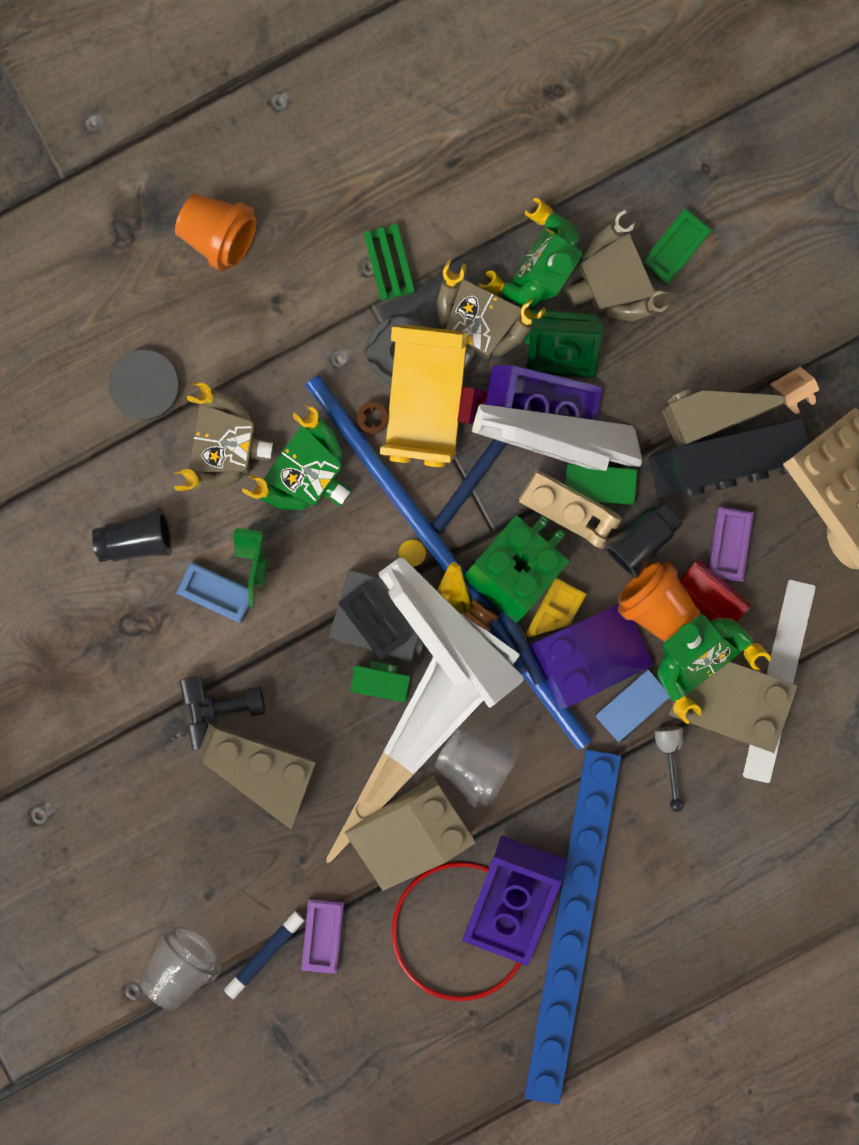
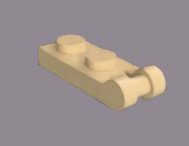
[519,469,622,549]

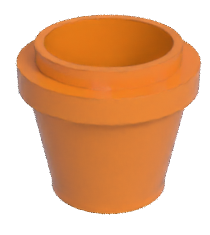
[175,193,257,272]
[618,562,700,642]

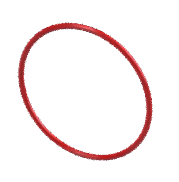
[391,862,522,1001]

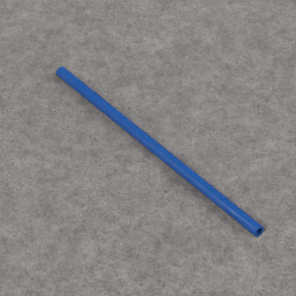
[305,375,592,751]

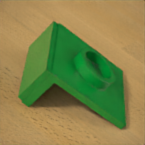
[233,528,268,608]
[350,661,410,703]

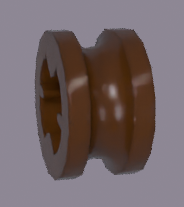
[357,402,388,435]
[464,598,500,631]

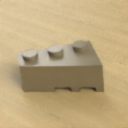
[197,723,315,830]

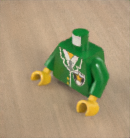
[479,198,583,307]
[242,402,352,511]
[658,614,771,724]

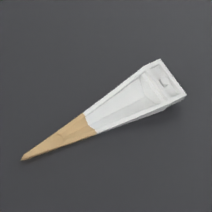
[326,613,520,863]

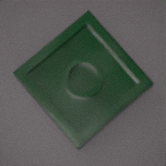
[526,318,603,377]

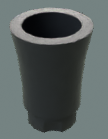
[603,501,682,579]
[92,507,172,562]

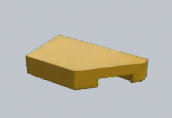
[437,561,472,615]
[525,578,586,637]

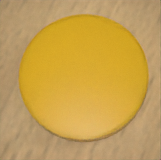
[399,539,426,567]

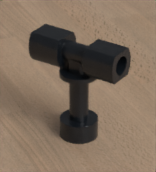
[179,675,266,750]

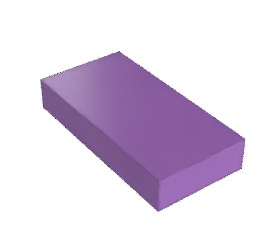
[708,507,754,582]
[301,898,344,974]

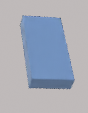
[176,562,249,623]
[594,669,670,742]

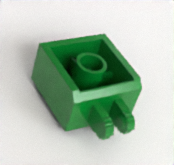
[463,515,570,623]

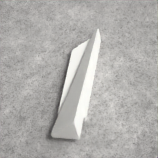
[471,404,642,471]
[378,558,524,708]

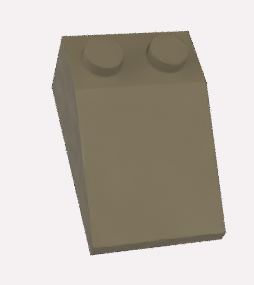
[661,388,786,447]
[668,662,798,753]
[345,775,476,891]

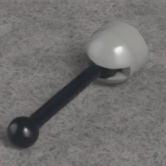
[654,726,684,812]

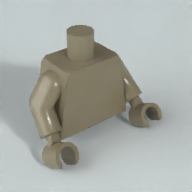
[566,209,674,322]

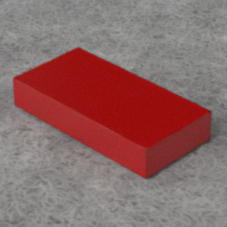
[679,559,751,622]

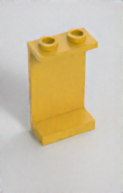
[380,324,468,467]

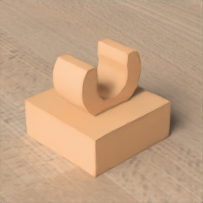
[770,367,819,414]

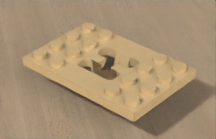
[783,408,859,570]

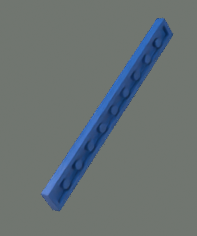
[524,749,621,1105]

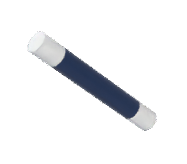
[224,911,305,999]

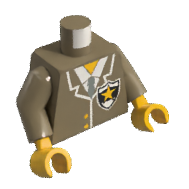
[437,259,546,370]
[174,381,274,491]

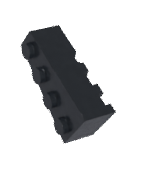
[648,419,808,498]

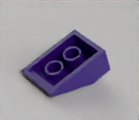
[479,365,603,435]
[530,604,654,709]
[462,835,567,966]

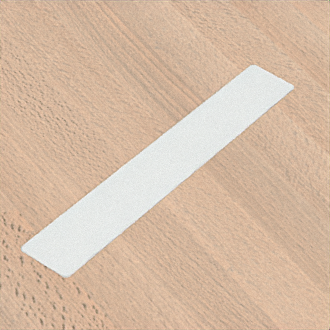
[743,580,816,783]

